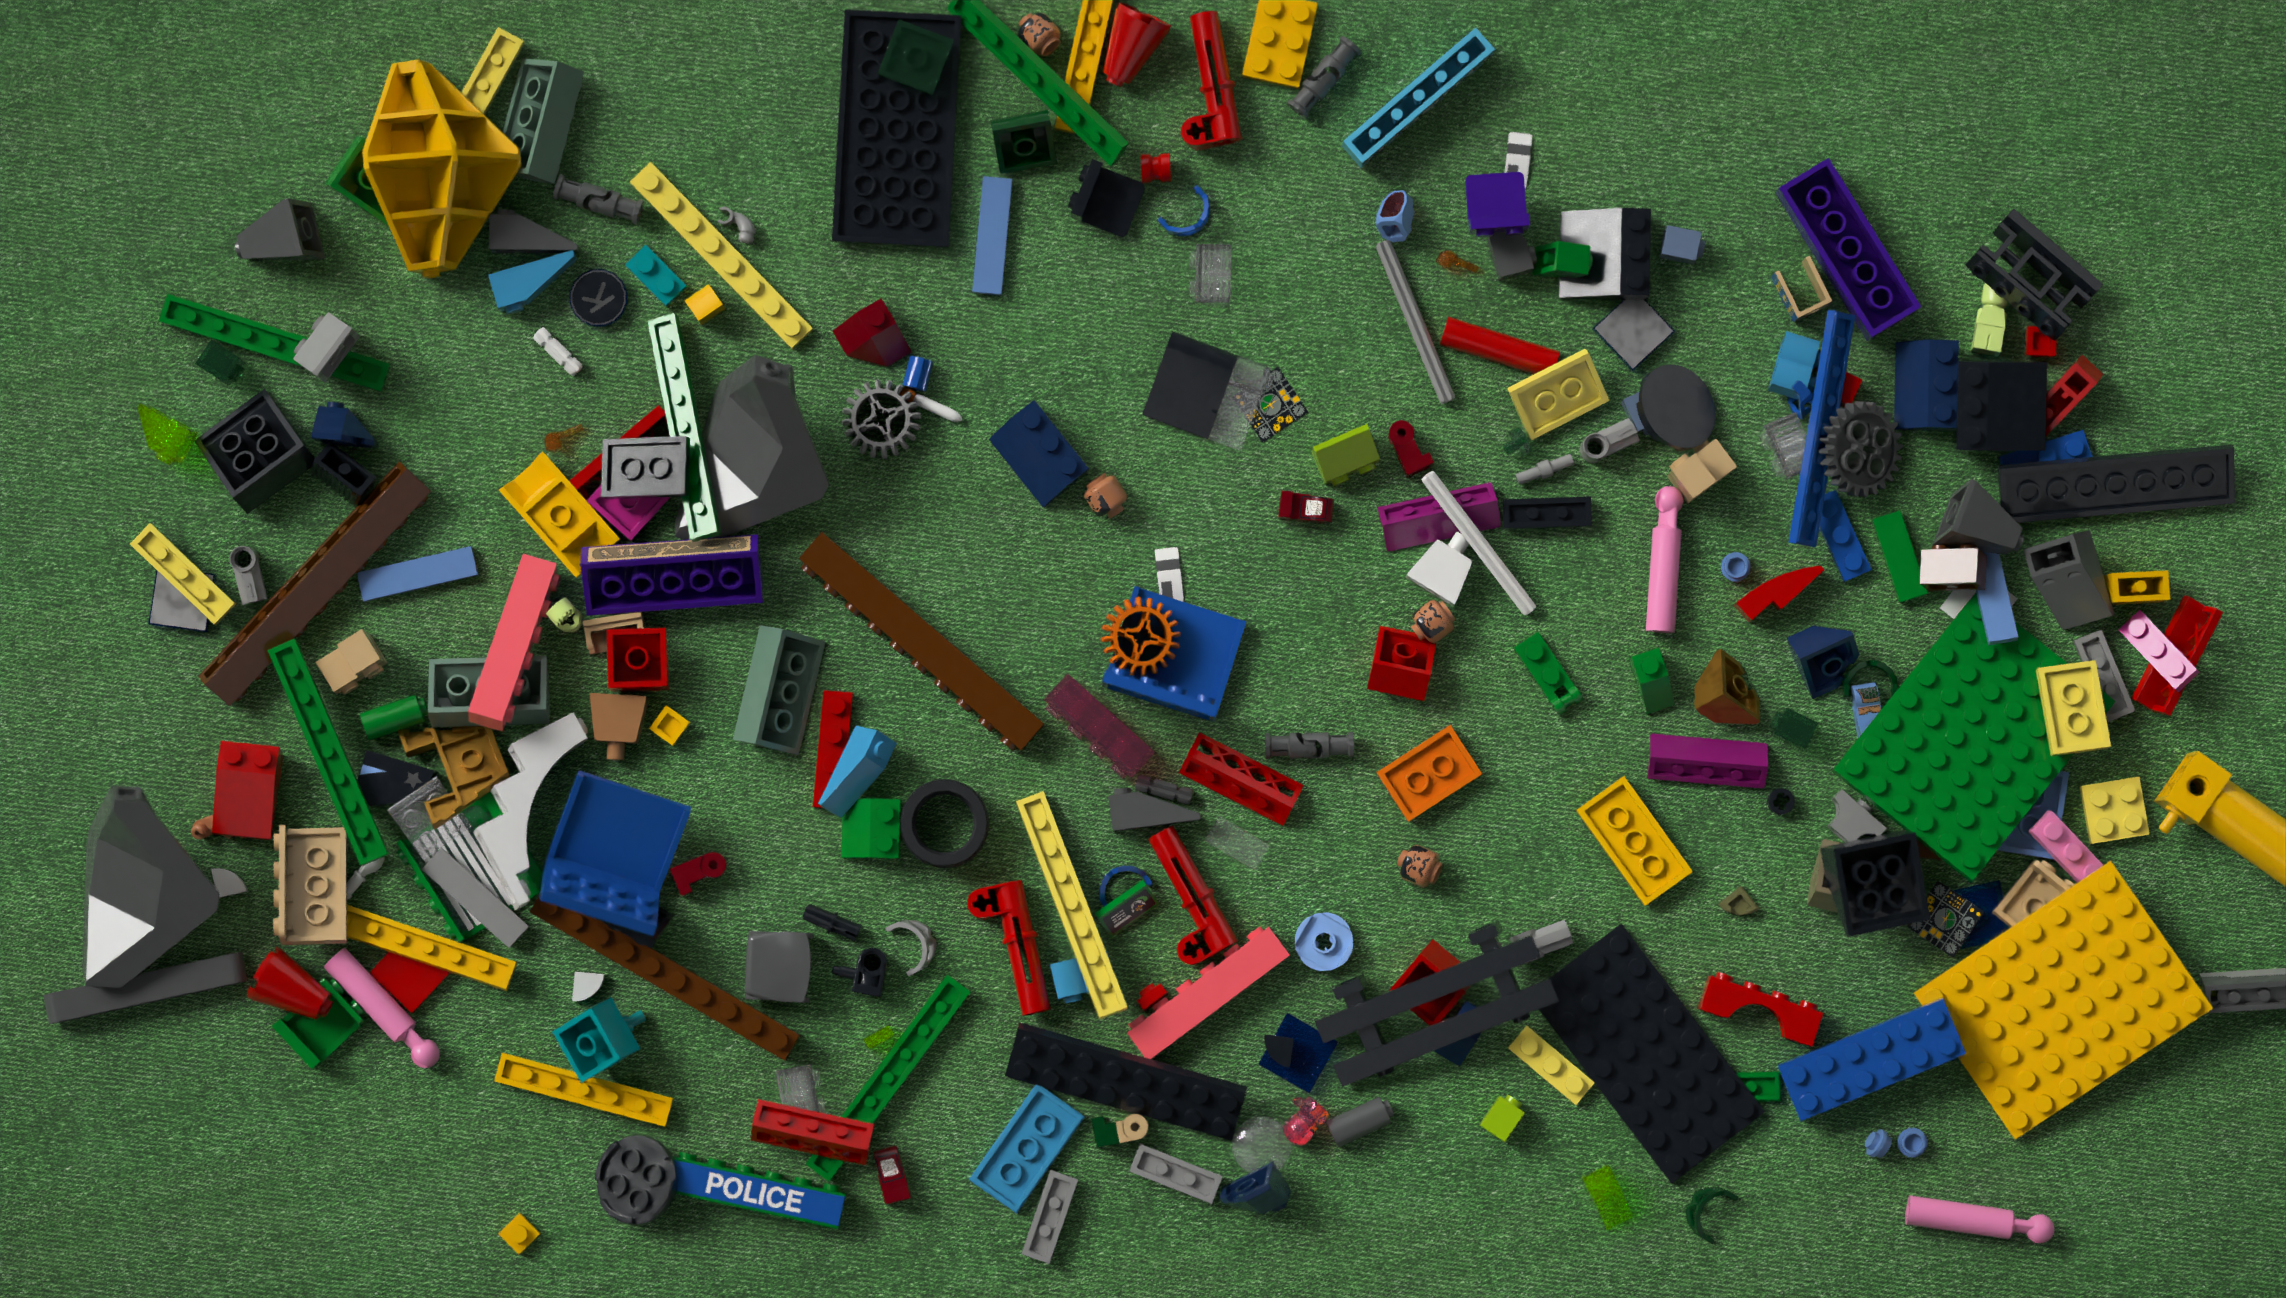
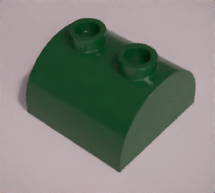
[990,110,1057,174]

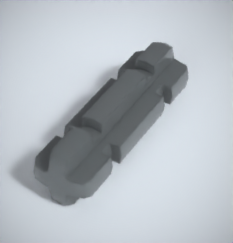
[1135,775,1193,804]

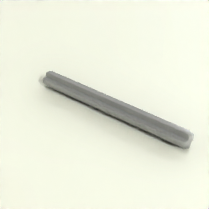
[1376,240,1455,404]

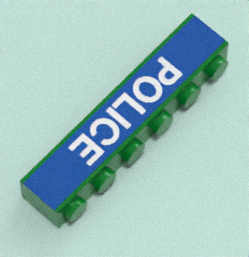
[673,1151,847,1229]

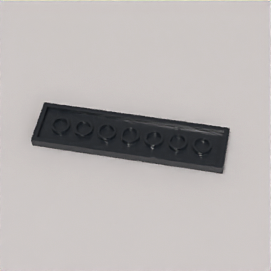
[1998,444,2235,523]
[1005,1022,1247,1141]

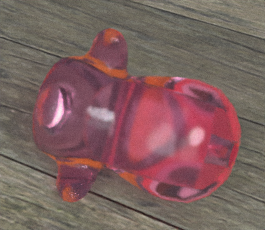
[1283,1096,1329,1146]

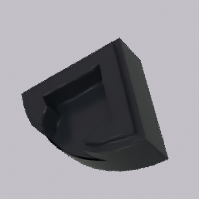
[1264,1034,1294,1068]

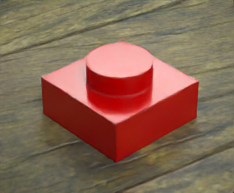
[2025,326,2057,358]
[1137,983,1169,1012]

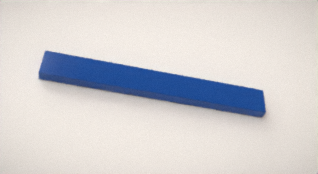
[1789,310,1855,548]

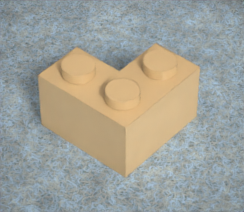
[1667,439,1737,504]
[316,629,388,695]

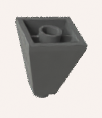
[235,198,325,260]
[1932,479,2024,555]

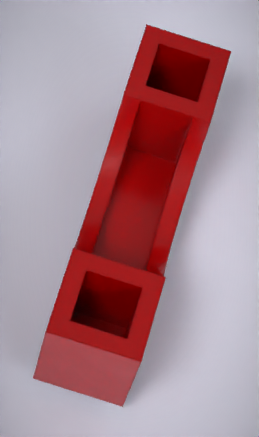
[1697,972,1823,1047]

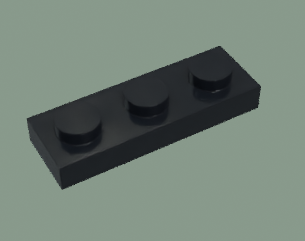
[1502,496,1592,530]

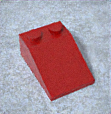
[212,741,284,840]

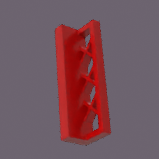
[569,405,667,510]
[2131,595,2223,716]
[1179,732,1304,826]
[750,1099,874,1165]

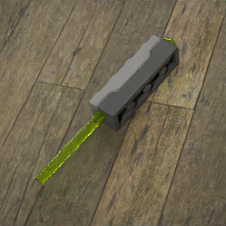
[2198,968,2286,1013]

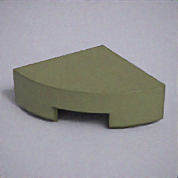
[1717,886,1760,915]

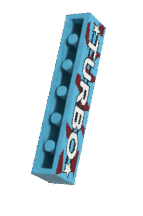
[1342,28,1495,168]

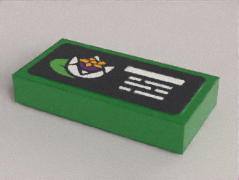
[1095,880,1159,938]

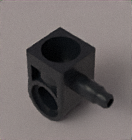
[832,948,888,997]

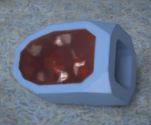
[1376,190,1414,242]

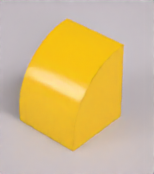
[684,284,725,325]

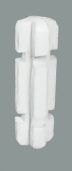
[533,327,583,376]

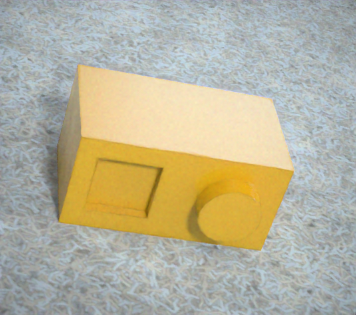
[2103,570,2170,605]

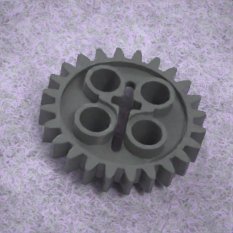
[1819,401,1903,497]

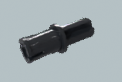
[803,904,862,942]

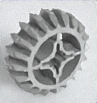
[842,379,921,459]

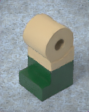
[1091,1114,1148,1147]

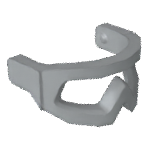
[885,919,937,976]

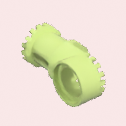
[546,597,582,632]

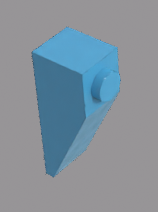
[488,250,577,314]
[818,726,897,818]

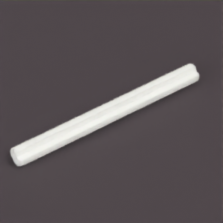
[1422,471,1536,615]

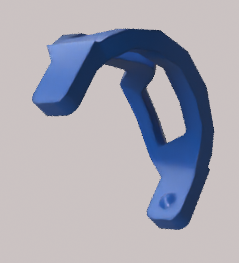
[1157,185,1210,237]
[1787,381,1814,420]
[1099,865,1153,907]

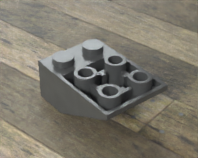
[2023,530,2115,630]

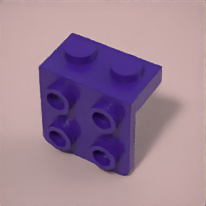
[1465,172,1530,238]

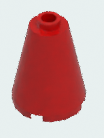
[1103,2,1171,87]
[247,946,333,1020]

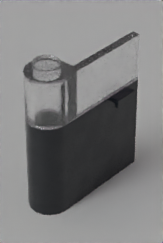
[1142,332,1275,451]

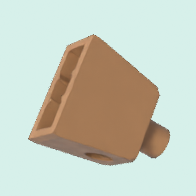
[590,693,649,761]

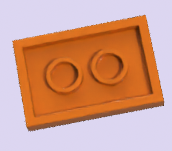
[1376,725,1482,822]

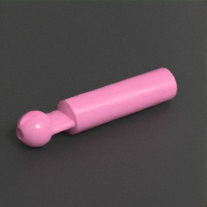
[1646,486,1684,633]
[324,948,440,1068]
[1905,1195,2055,1243]

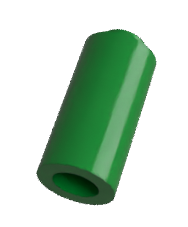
[360,694,428,741]

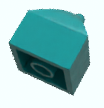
[552,997,646,1083]

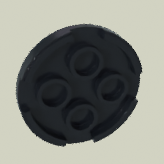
[1636,364,1716,451]
[595,1135,678,1225]

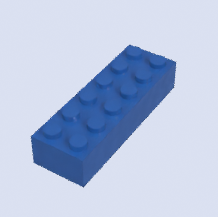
[1778,998,1966,1121]

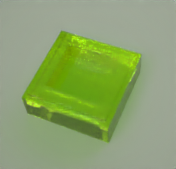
[863,1025,895,1049]

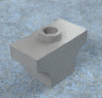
[1827,789,1887,843]

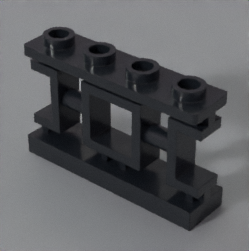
[1966,208,2103,341]

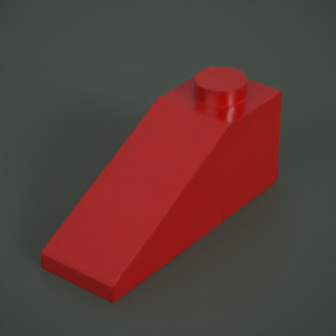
[2045,355,2104,437]

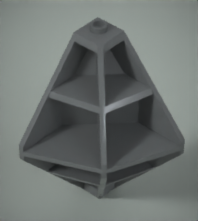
[675,354,829,540]
[82,785,220,989]

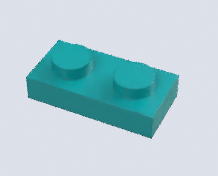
[625,245,687,307]

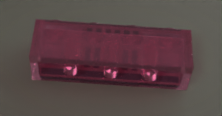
[1044,673,1155,780]

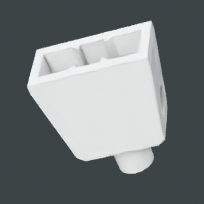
[1406,532,1472,606]

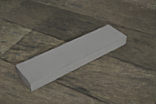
[422,847,530,948]

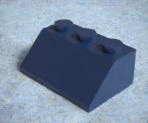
[1894,339,1959,432]
[989,400,1089,508]

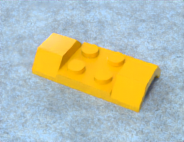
[499,451,620,578]

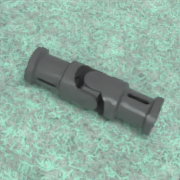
[1287,36,1362,119]
[553,174,645,225]
[1265,732,1354,759]

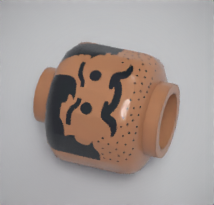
[1018,13,1060,56]
[1084,473,1127,518]
[1411,600,1456,643]
[1397,844,1443,888]

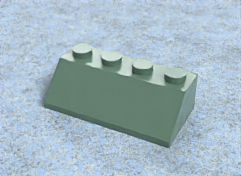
[503,58,584,184]
[733,625,826,756]
[428,656,550,727]

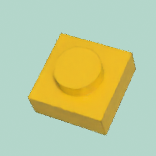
[649,705,691,746]
[498,1213,541,1255]

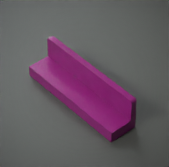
[1377,482,1501,551]
[1647,734,1768,788]

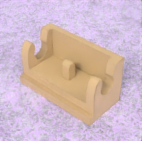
[583,612,645,655]

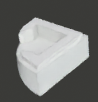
[211,868,248,898]
[572,972,605,1001]

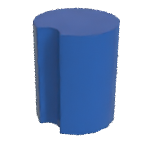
[902,356,934,392]

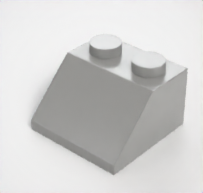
[293,312,360,383]

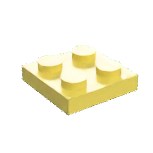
[2080,776,2149,844]

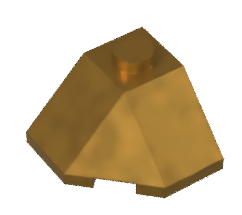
[1694,649,1760,724]

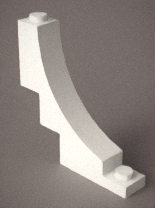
[474,712,588,911]

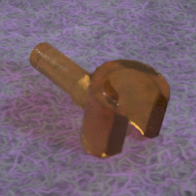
[1436,250,1479,273]
[544,423,583,451]

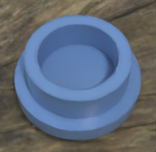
[1721,552,1750,582]
[1897,1128,1927,1157]
[1865,1129,1892,1158]

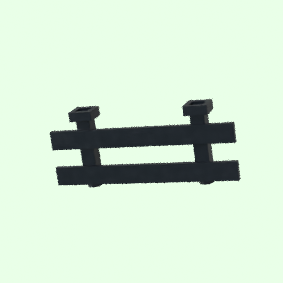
[1315,920,1559,1087]

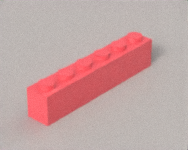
[468,554,561,731]
[1127,926,1290,1059]

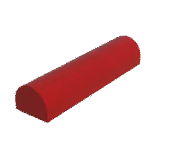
[1439,316,1560,375]

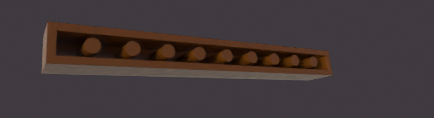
[198,461,431,706]
[799,532,1044,752]
[529,894,801,1061]

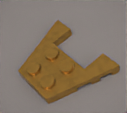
[398,726,509,829]

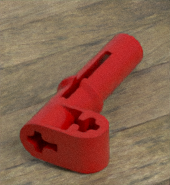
[1181,11,1242,150]
[1148,826,1238,965]
[967,880,1051,1016]

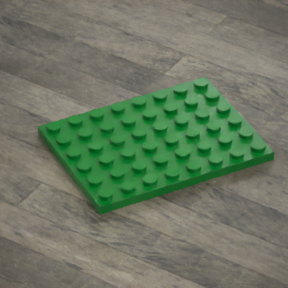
[1832,592,2116,882]

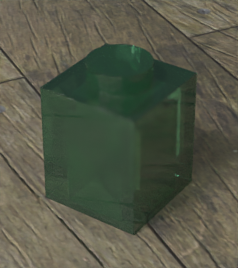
[195,339,245,386]
[1769,707,1818,751]

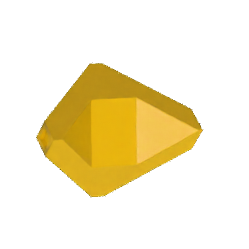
[362,59,521,278]

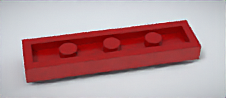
[813,690,853,808]

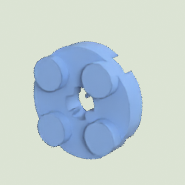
[1295,912,1353,971]

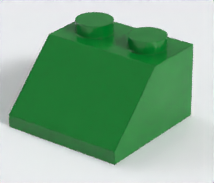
[841,798,902,859]

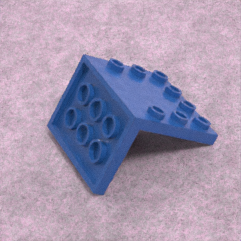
[1102,586,1247,723]
[540,771,691,936]

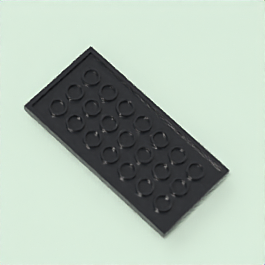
[832,10,961,248]
[1538,924,1765,1184]

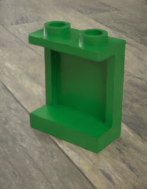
[271,978,368,1069]

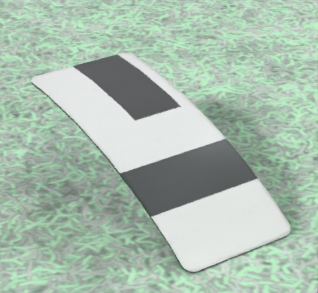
[1505,132,1532,188]
[1155,547,1184,601]

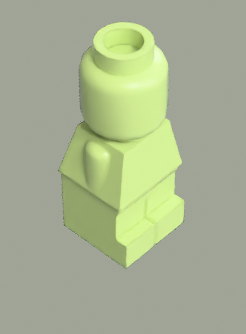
[1970,283,2008,357]

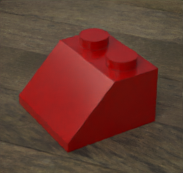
[1367,625,1436,701]
[607,628,670,692]
[1389,939,1471,1026]

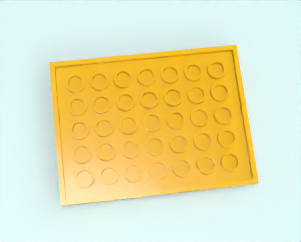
[1914,860,2213,1140]

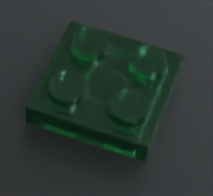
[878,20,954,96]

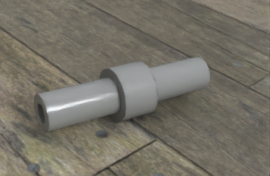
[1515,454,1574,485]

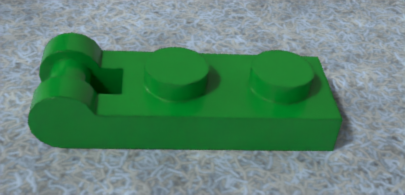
[1513,632,1584,716]

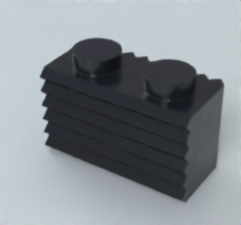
[311,442,377,508]

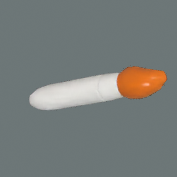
[900,387,962,422]

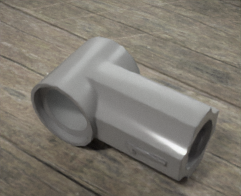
[1579,418,1639,463]
[229,546,268,605]
[1510,920,1573,965]

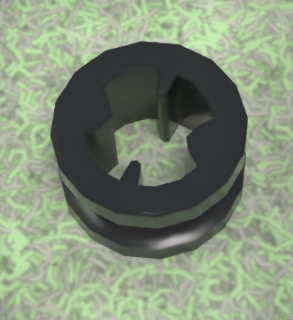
[1767,788,1795,815]

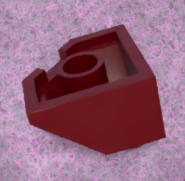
[833,298,912,367]

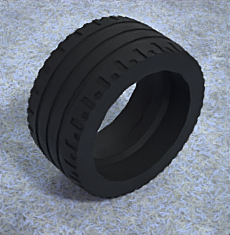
[900,779,989,868]

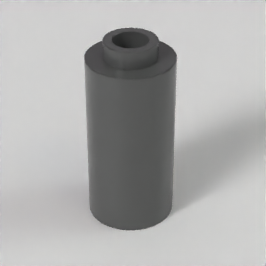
[1326,1097,1394,1148]

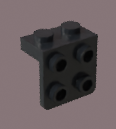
[1067,159,1145,237]

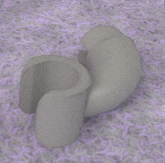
[717,207,756,244]

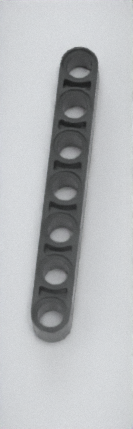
[43,952,248,1024]

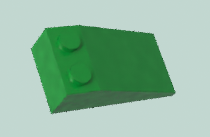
[324,136,390,228]

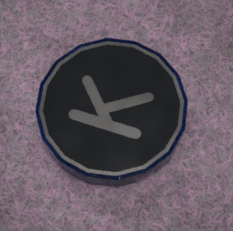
[570,269,628,327]

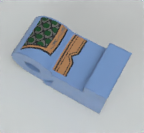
[1851,682,1881,738]

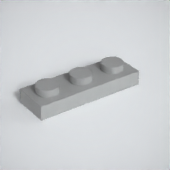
[2073,629,2135,722]
[1129,1144,1223,1204]
[1022,1170,1078,1264]

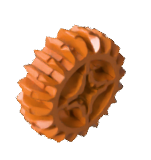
[1101,597,1181,677]

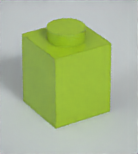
[1479,1094,1525,1142]

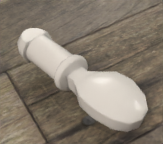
[347,856,385,900]

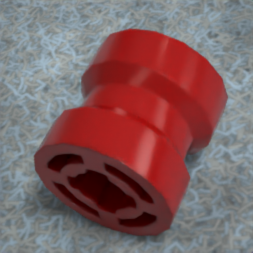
[1140,153,1171,183]

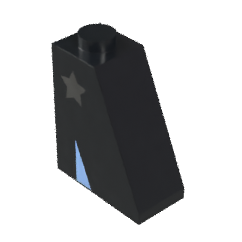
[357,750,440,808]

